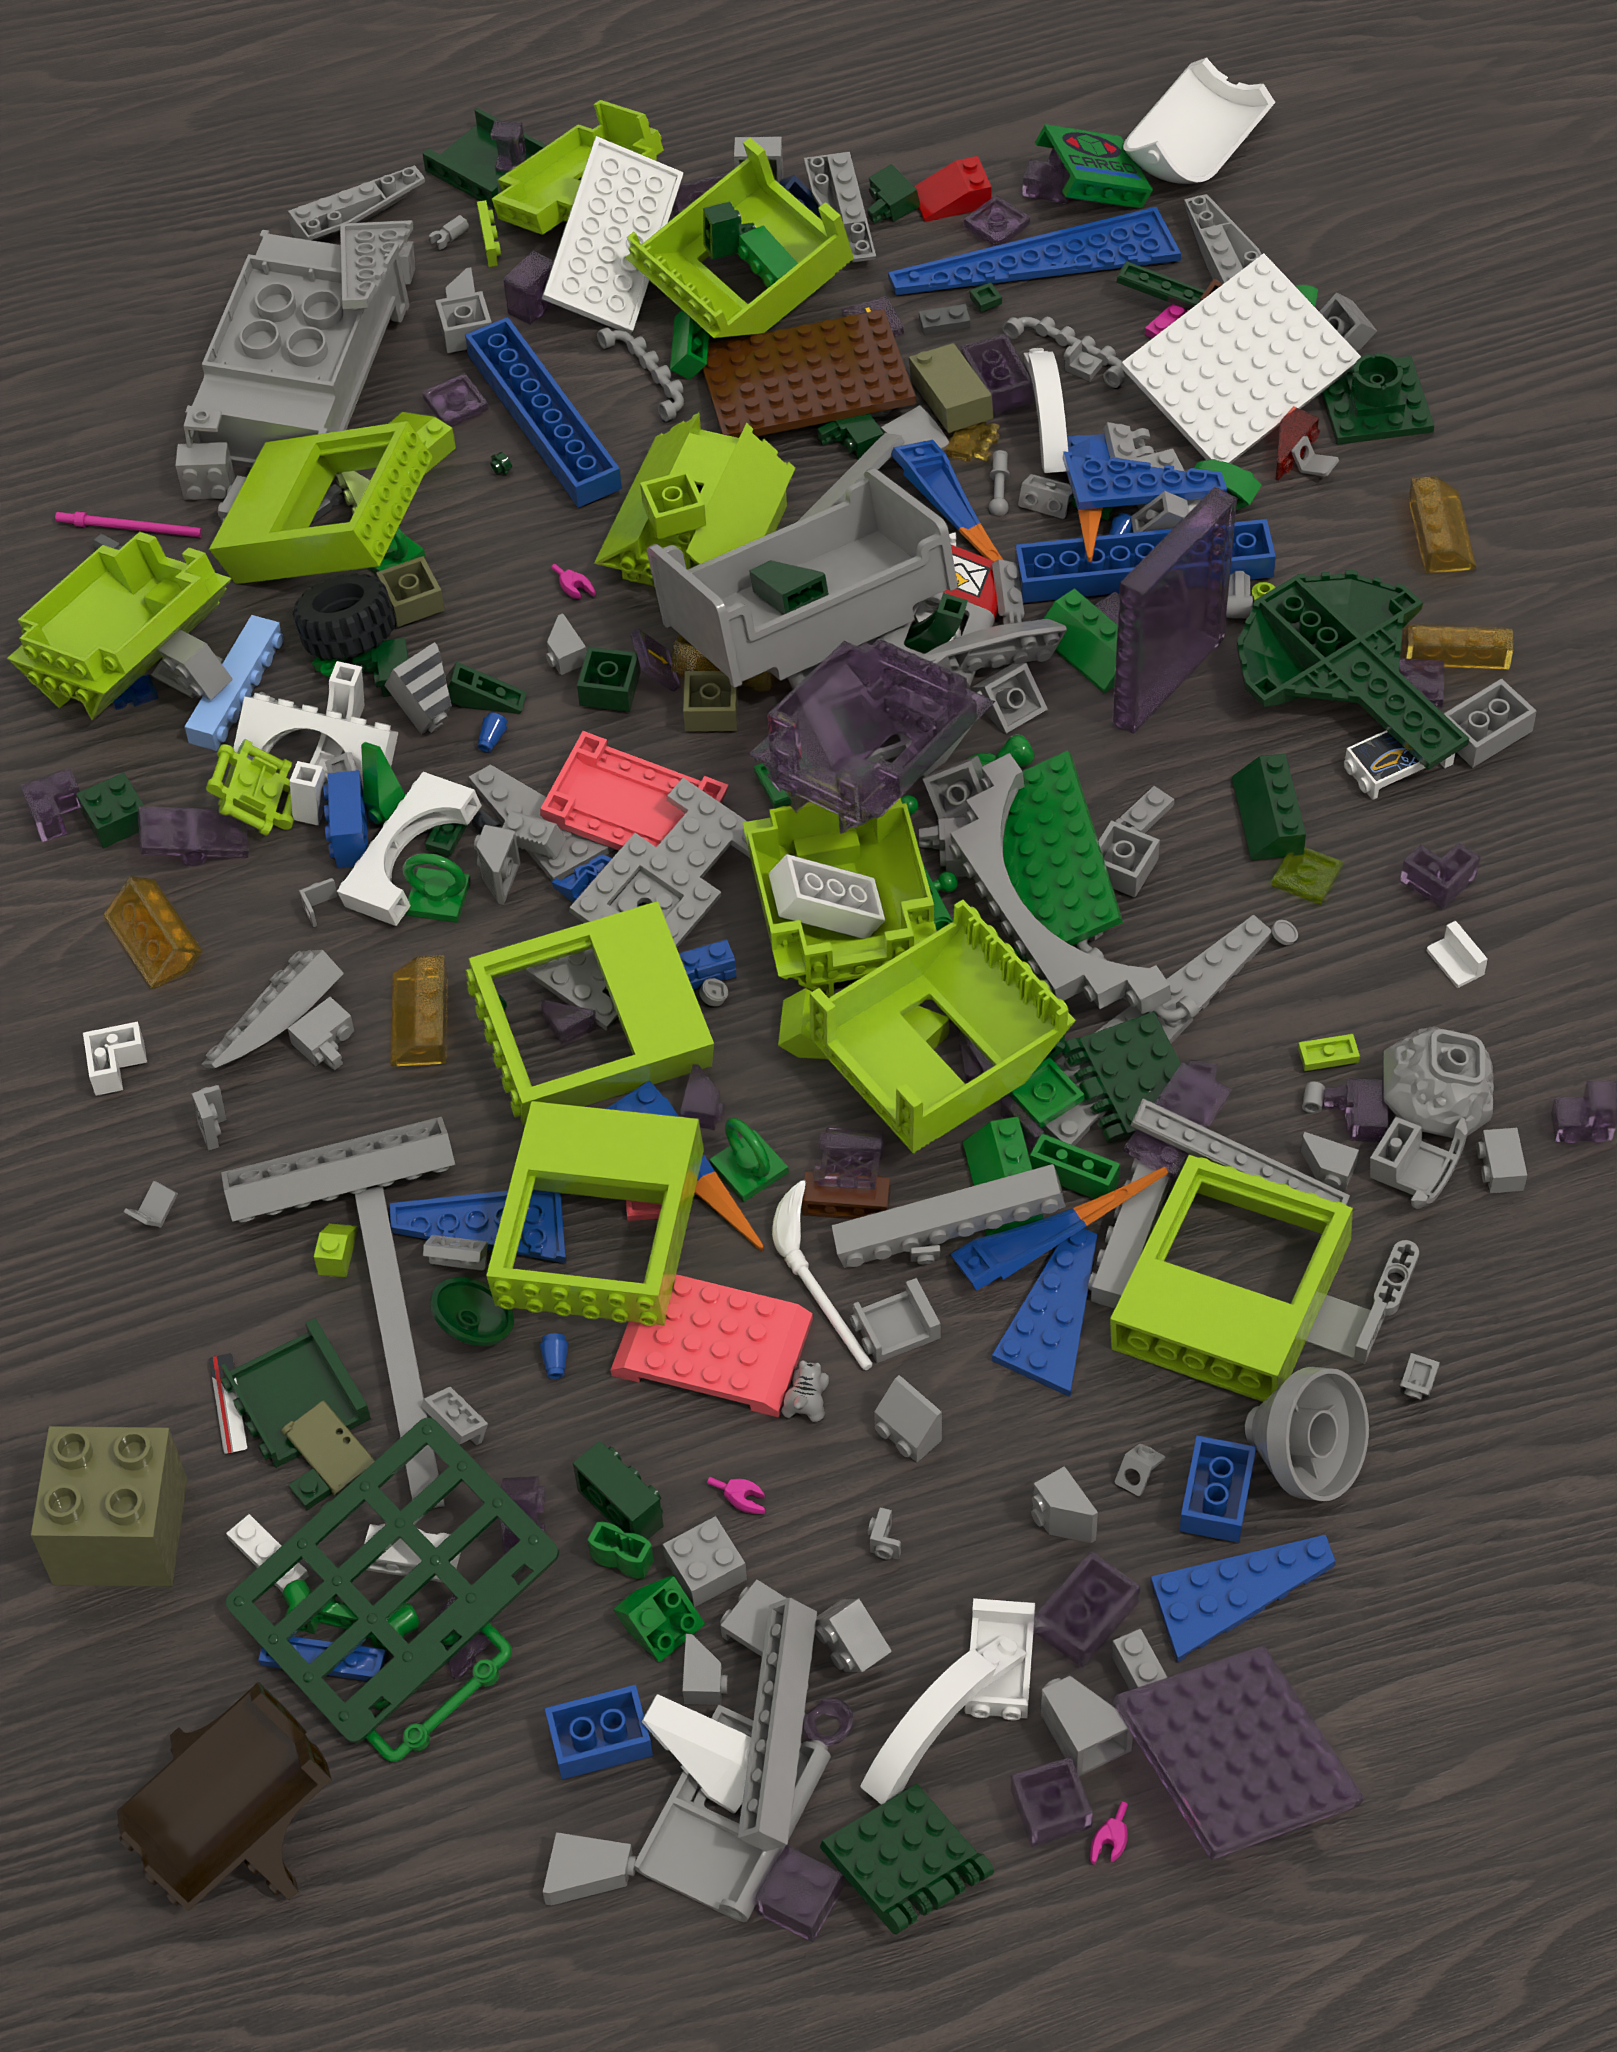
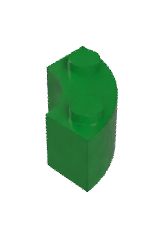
[1194,459,1262,511]

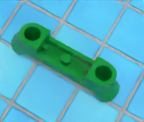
[282,1580,420,1650]

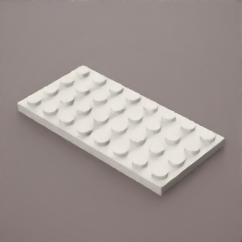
[541,136,684,335]

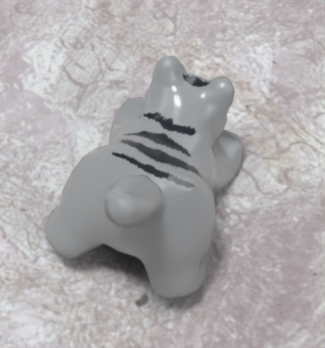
[781,1360,829,1422]

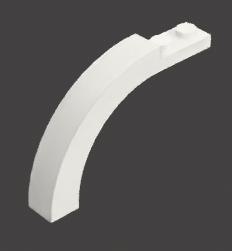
[1023,348,1068,473]
[860,1634,1027,1805]

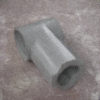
[1226,571,1253,619]

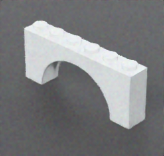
[289,661,365,825]
[233,693,398,786]
[337,772,482,926]

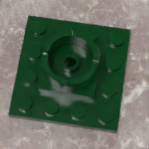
[1321,353,1435,445]

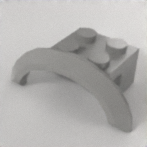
[1370,1117,1468,1209]

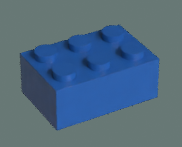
[323,770,368,868]
[1179,1436,1256,1543]
[545,1685,653,1780]

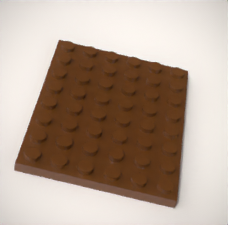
[702,309,916,438]

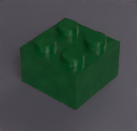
[577,646,641,712]
[76,772,151,848]

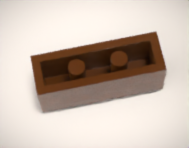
[802,1171,891,1219]

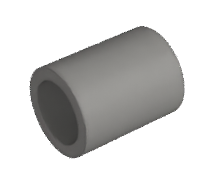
[1302,1082,1325,1114]

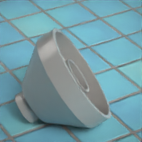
[1245,1367,1369,1501]

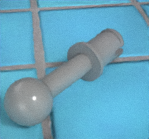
[989,450,1010,516]

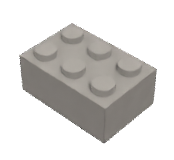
[1444,678,1537,768]

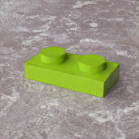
[1298,1034,1360,1071]

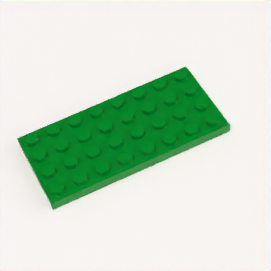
[1003,750,1123,962]

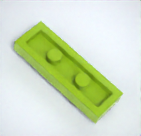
[477,200,501,267]

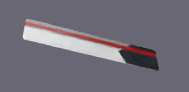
[209,1353,247,1454]

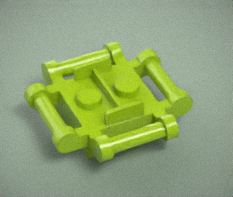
[206,739,294,836]

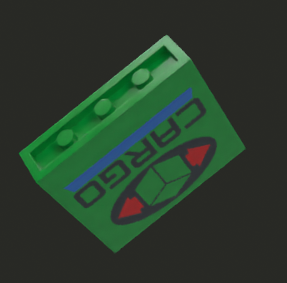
[1035,124,1153,208]

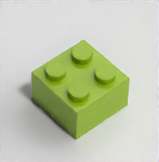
[640,469,706,539]

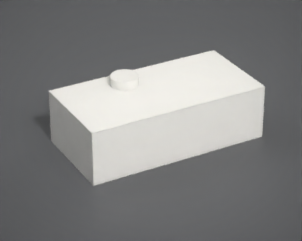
[768,854,885,939]

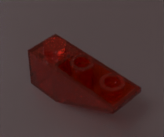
[1275,406,1320,481]

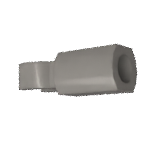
[429,215,469,250]

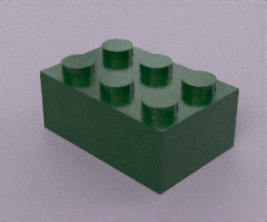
[573,1441,664,1540]

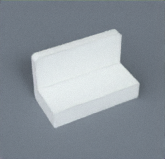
[1427,921,1488,988]

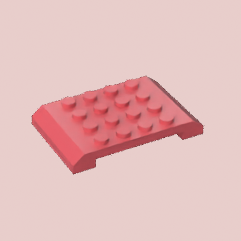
[540,731,728,850]
[611,1274,813,1418]

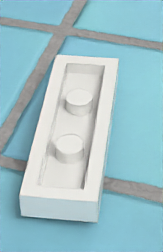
[226,1514,309,1592]

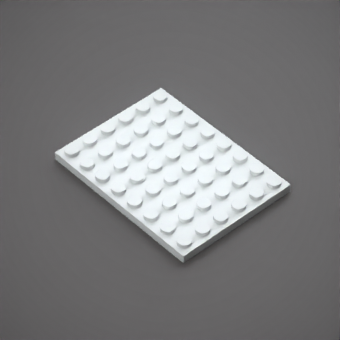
[1120,253,1361,464]

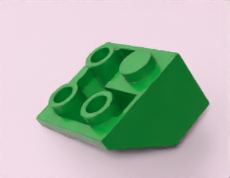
[613,1575,705,1663]

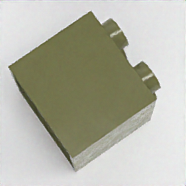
[31,1426,188,1587]

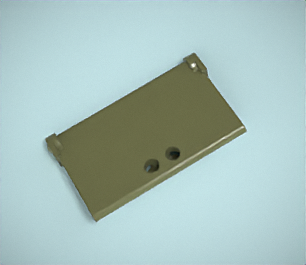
[281,1400,375,1497]

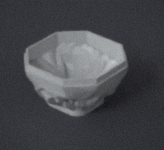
[1384,1027,1494,1138]

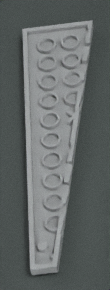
[1011,915,1272,1146]

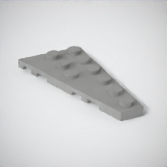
[340,220,413,310]
[469,765,616,881]

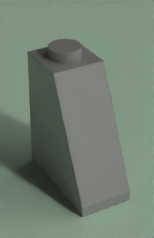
[543,1832,637,1905]

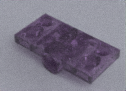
[138,806,249,866]
[1124,1062,1231,1180]

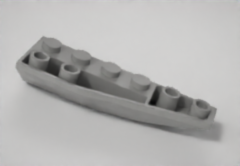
[804,152,876,262]
[288,165,425,241]
[1184,194,1262,284]
[915,619,1067,674]
[202,950,344,1068]

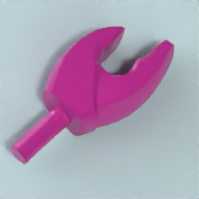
[551,564,596,599]
[707,1477,765,1514]
[1090,1801,1128,1865]

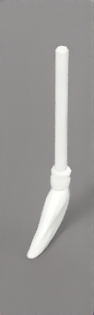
[772,1180,872,1370]

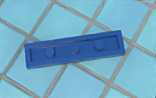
[258,1636,386,1681]

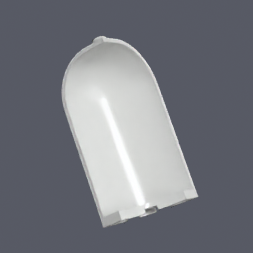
[1123,58,1275,184]

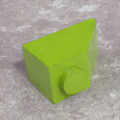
[314,1223,358,1278]

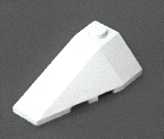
[642,1694,751,1814]

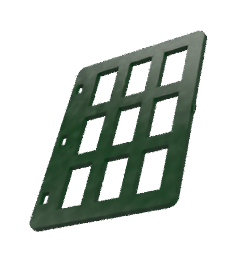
[226,1417,559,1743]

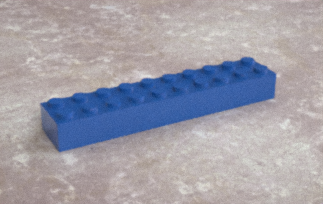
[465,317,622,508]
[1015,519,1276,603]

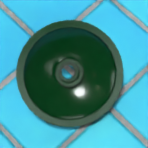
[430,1277,514,1346]

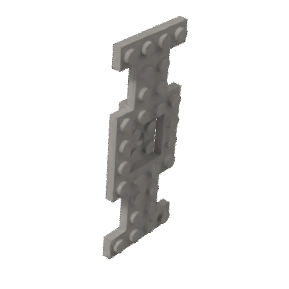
[521,778,750,1031]

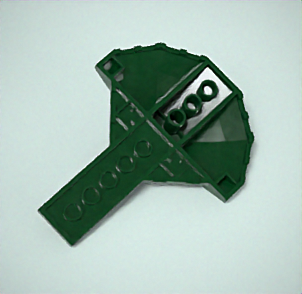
[1237,570,1470,770]

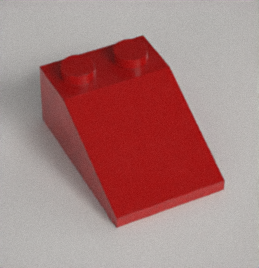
[914,156,992,222]

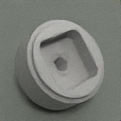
[699,978,728,1006]

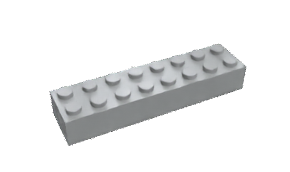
[221,1117,455,1222]

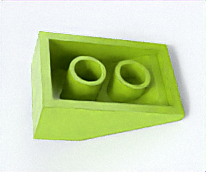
[388,412,456,475]

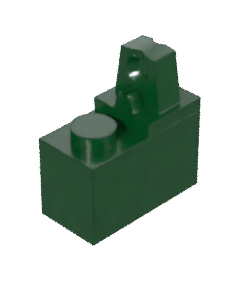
[867,164,920,224]
[703,201,756,260]
[817,413,884,460]
[352,638,409,697]

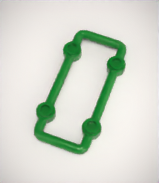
[366,1623,512,1762]

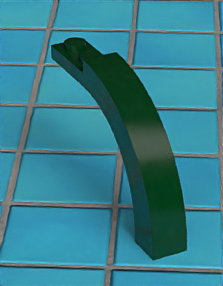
[891,593,968,661]

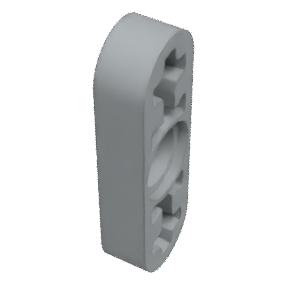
[1373,1240,1419,1316]

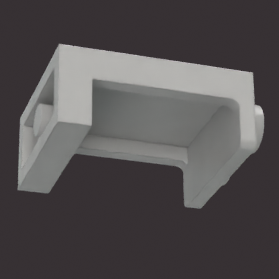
[850,1278,941,1363]
[720,1580,815,1657]

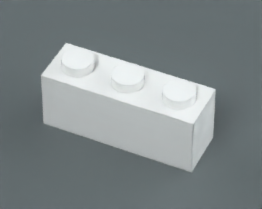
[364,1524,461,1582]

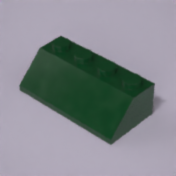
[1231,753,1306,860]

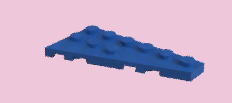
[1063,451,1227,510]
[390,1190,566,1263]
[992,1228,1097,1397]
[1150,1535,1335,1663]

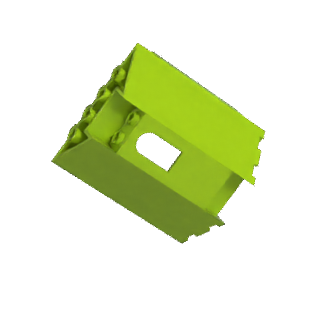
[594,412,795,587]
[7,532,232,720]
[742,791,937,997]

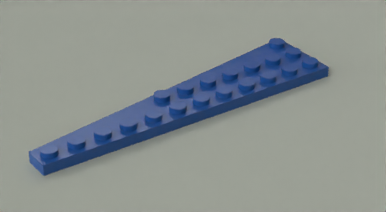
[888,207,1181,295]

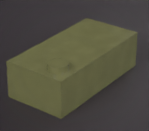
[909,343,993,433]

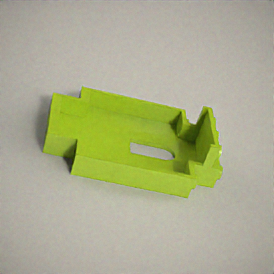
[492,100,664,235]

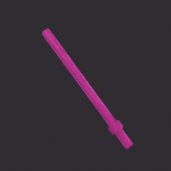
[55,512,202,538]

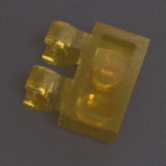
[946,421,1000,462]

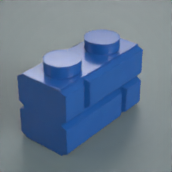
[679,939,736,990]

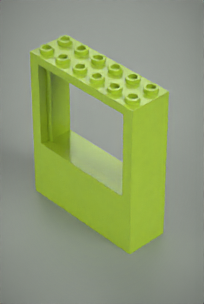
[209,421,433,584]
[465,901,714,1125]
[486,1101,704,1326]
[1110,1155,1353,1402]

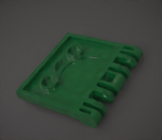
[1061,1011,1203,1143]
[820,1784,994,1935]

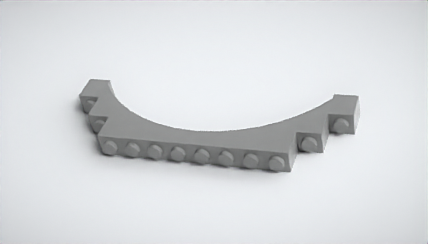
[949,753,1171,1015]

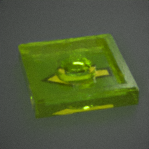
[1271,847,1343,905]

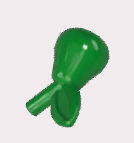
[968,734,1035,768]

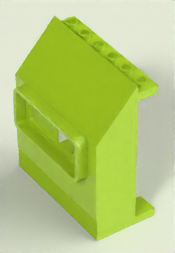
[625,137,854,338]
[810,900,1076,1153]

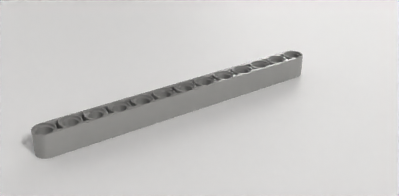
[355,1186,445,1508]

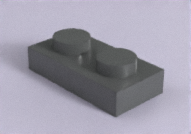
[919,304,971,335]

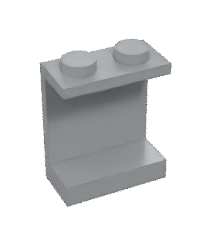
[1306,1295,1387,1364]

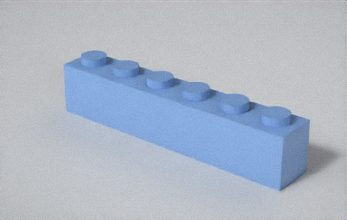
[185,615,284,751]

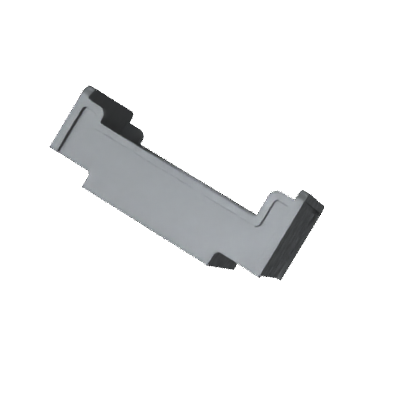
[185,230,410,478]
[647,468,958,688]

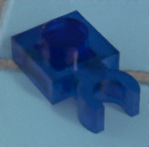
[113,674,159,710]

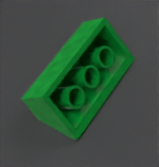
[1044,588,1144,693]
[963,1117,1043,1236]

